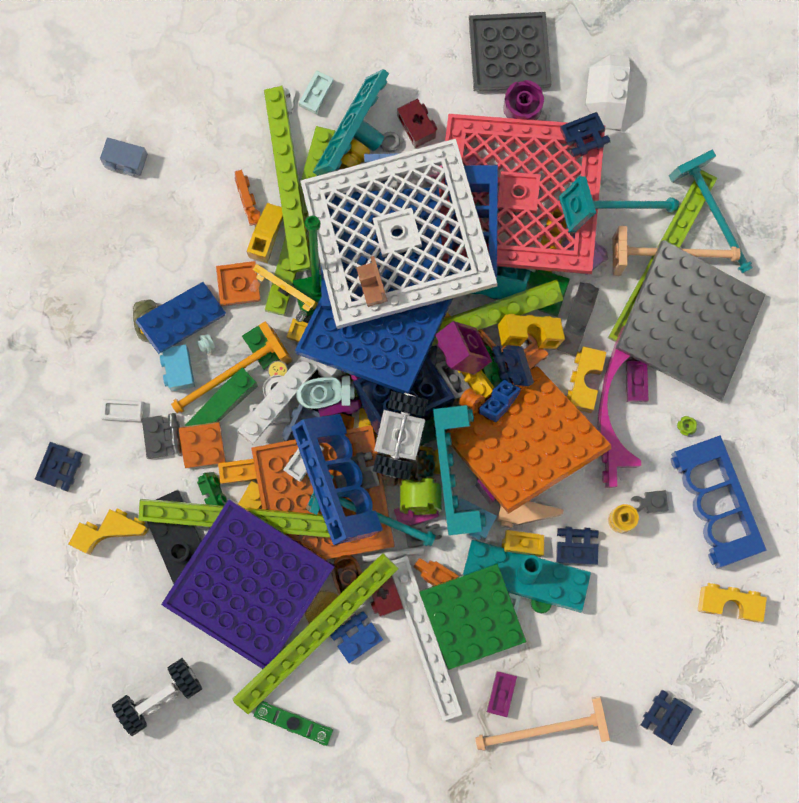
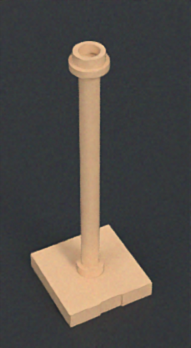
[612,226,740,276]
[475,696,610,751]

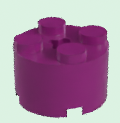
[503,80,544,120]

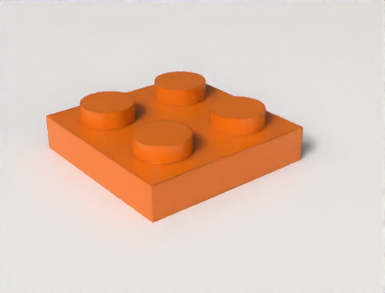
[216,261,261,306]
[178,422,226,468]

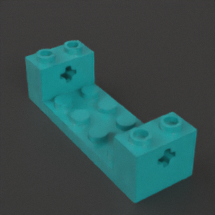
[433,405,486,536]

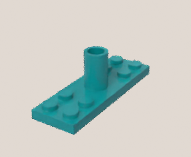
[313,69,389,176]
[463,540,591,613]

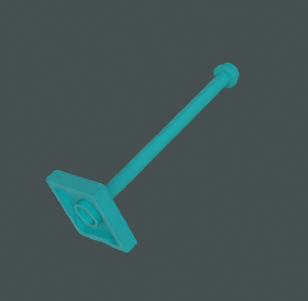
[668,149,753,273]
[559,176,679,232]
[306,474,436,546]

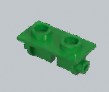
[197,472,227,506]

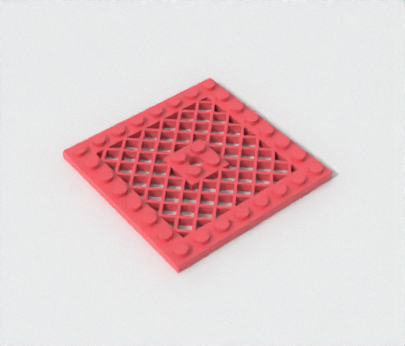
[439,114,606,274]

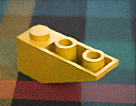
[246,203,283,264]

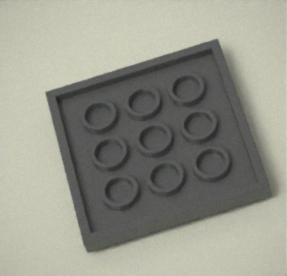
[468,12,551,91]

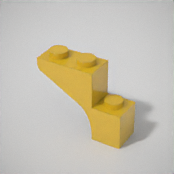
[68,508,149,555]

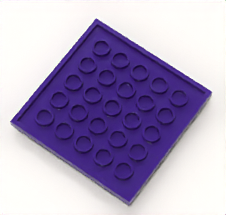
[161,499,335,669]

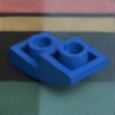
[479,380,521,422]

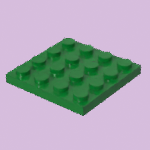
[419,563,526,670]

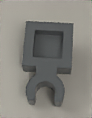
[631,490,669,513]
[405,523,442,548]

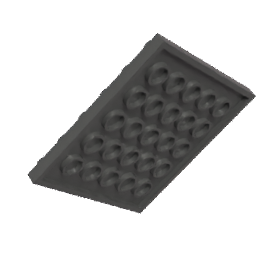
[615,240,766,401]

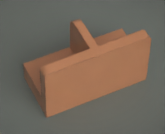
[356,256,388,307]

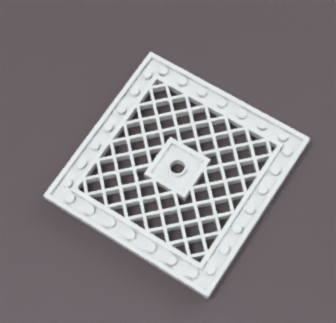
[301,139,497,329]

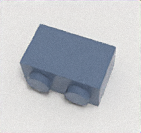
[100,137,148,176]

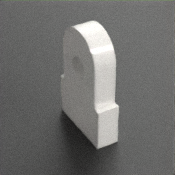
[284,87,296,114]

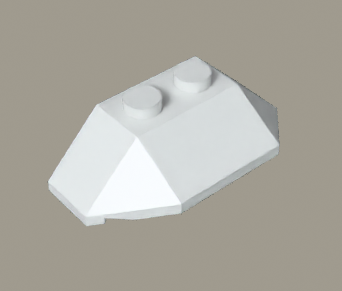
[585,55,630,131]

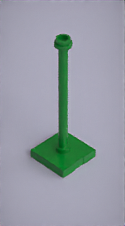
[293,215,322,317]

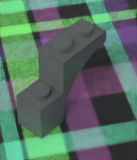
[557,282,599,356]

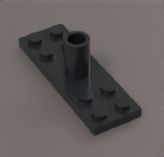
[147,490,201,584]

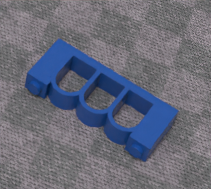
[444,165,498,281]
[291,414,383,545]
[671,435,767,569]

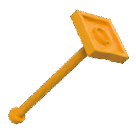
[171,321,293,414]

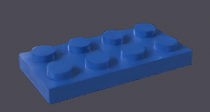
[136,282,226,354]

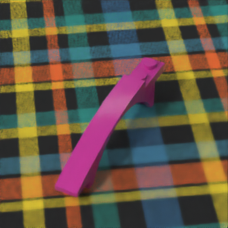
[597,326,641,488]

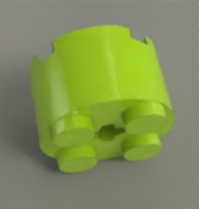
[400,478,442,515]

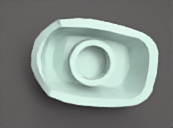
[297,377,342,408]

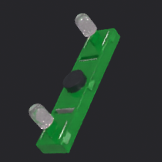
[253,701,333,746]

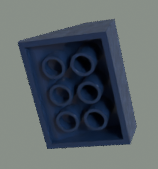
[353,356,455,435]

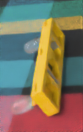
[250,264,318,322]

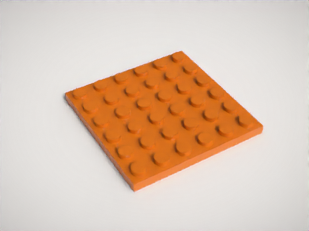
[446,366,611,514]
[251,425,395,560]

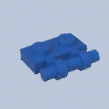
[330,611,383,663]

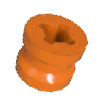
[459,388,485,414]

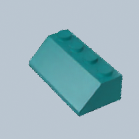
[472,266,531,299]

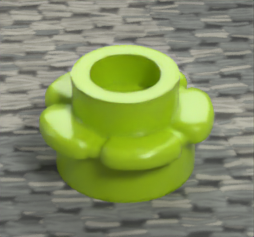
[677,416,697,436]

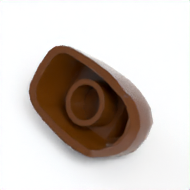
[332,555,362,595]

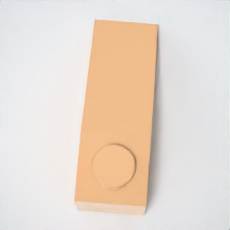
[497,501,564,528]

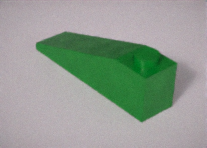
[185,367,258,426]

